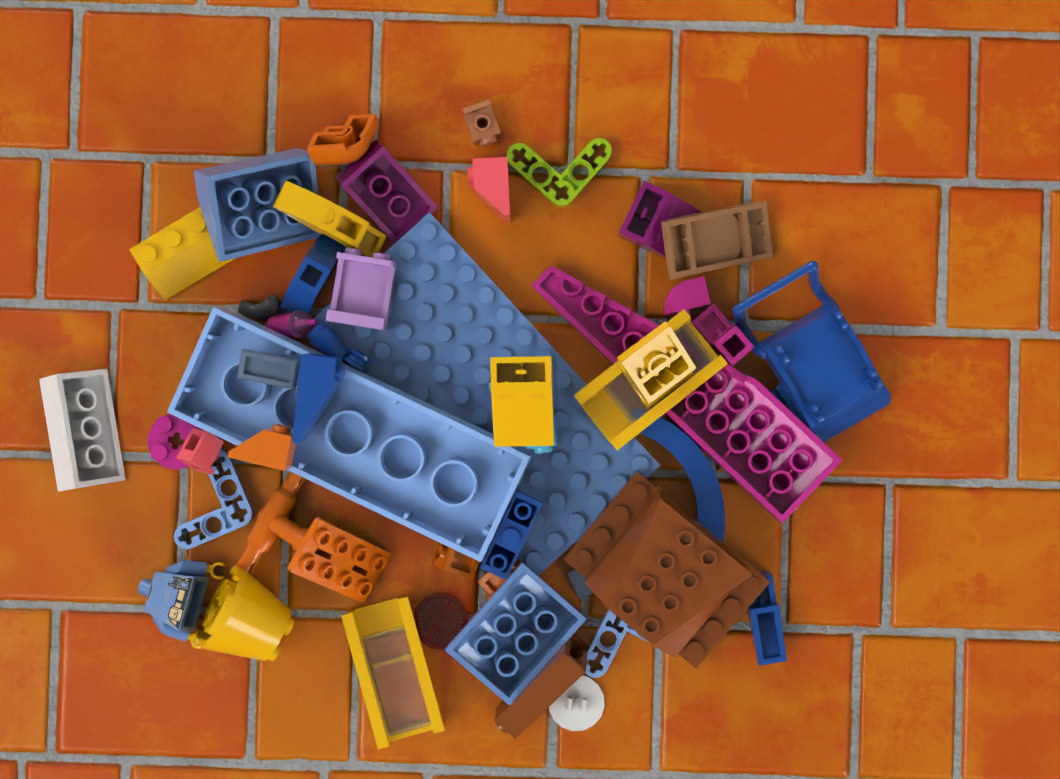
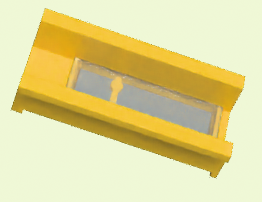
[574,309,728,451]
[341,595,445,749]

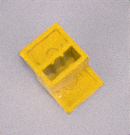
[617,322,696,408]

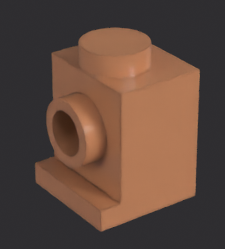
[462,99,501,147]

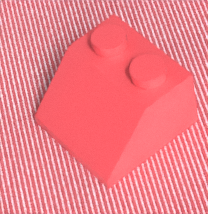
[467,157,511,222]

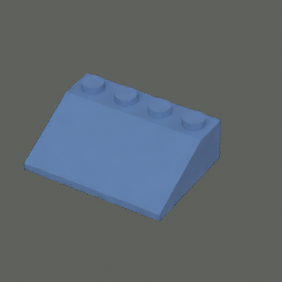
[193,148,320,262]
[445,562,586,706]

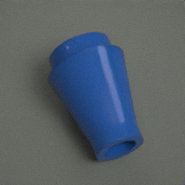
[306,320,349,357]

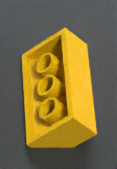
[129,207,237,301]

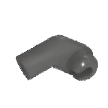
[238,295,281,321]

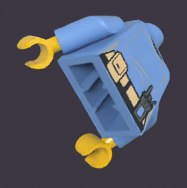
[138,560,226,649]

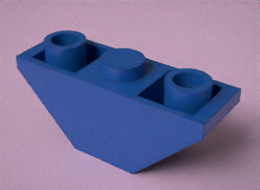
[280,234,346,320]
[480,490,543,580]

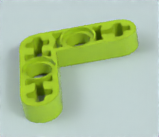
[506,138,612,207]

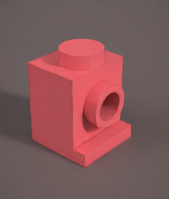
[176,428,224,475]

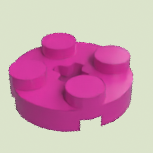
[148,414,203,469]

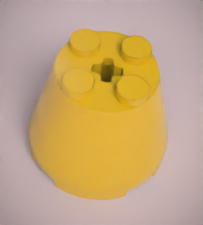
[194,566,295,661]

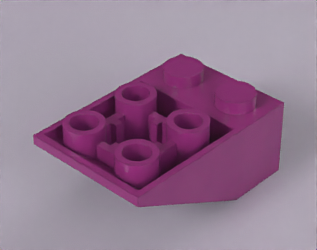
[617,181,702,259]

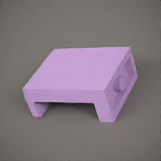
[326,248,397,330]

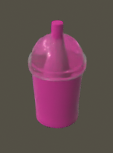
[267,310,318,339]

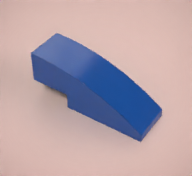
[747,571,787,666]

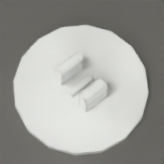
[549,675,605,731]

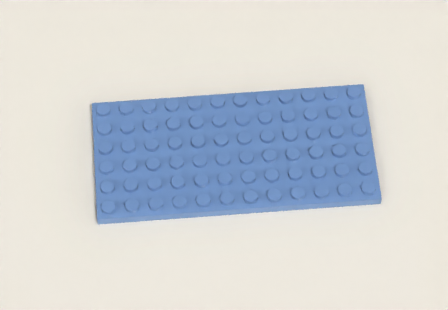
[305,212,660,575]

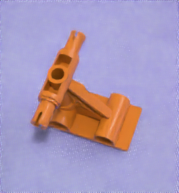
[235,471,391,603]

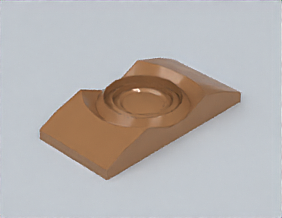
[661,201,773,279]

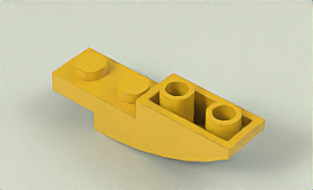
[273,181,387,258]

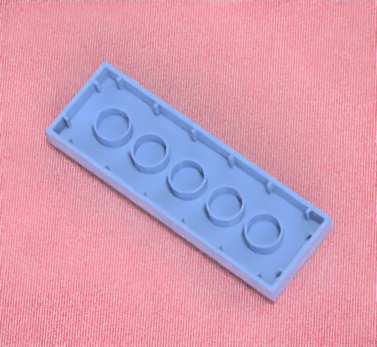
[167,306,533,562]

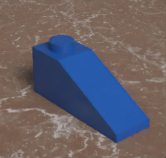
[292,353,345,444]

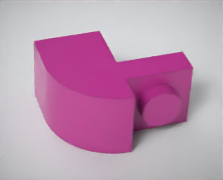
[663,276,711,340]
[692,303,754,366]

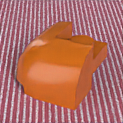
[307,114,378,166]

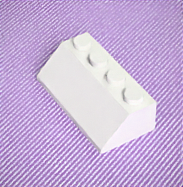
[39,369,126,492]

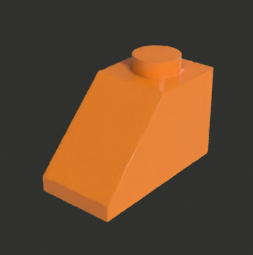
[228,424,296,471]

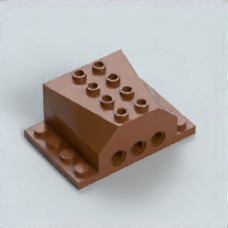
[563,470,770,668]

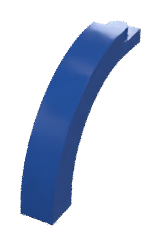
[631,407,725,541]

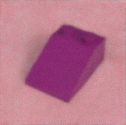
[335,139,438,243]

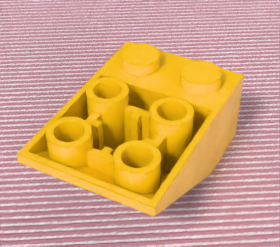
[490,356,554,447]

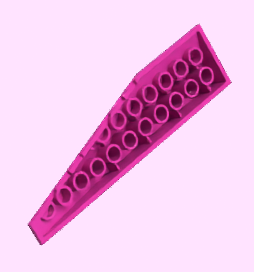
[531,265,842,524]

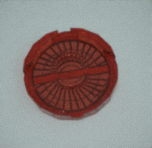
[413,592,469,650]

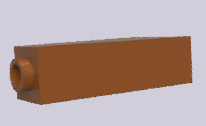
[494,634,588,739]

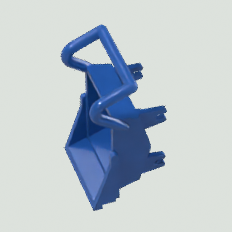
[732,261,891,442]

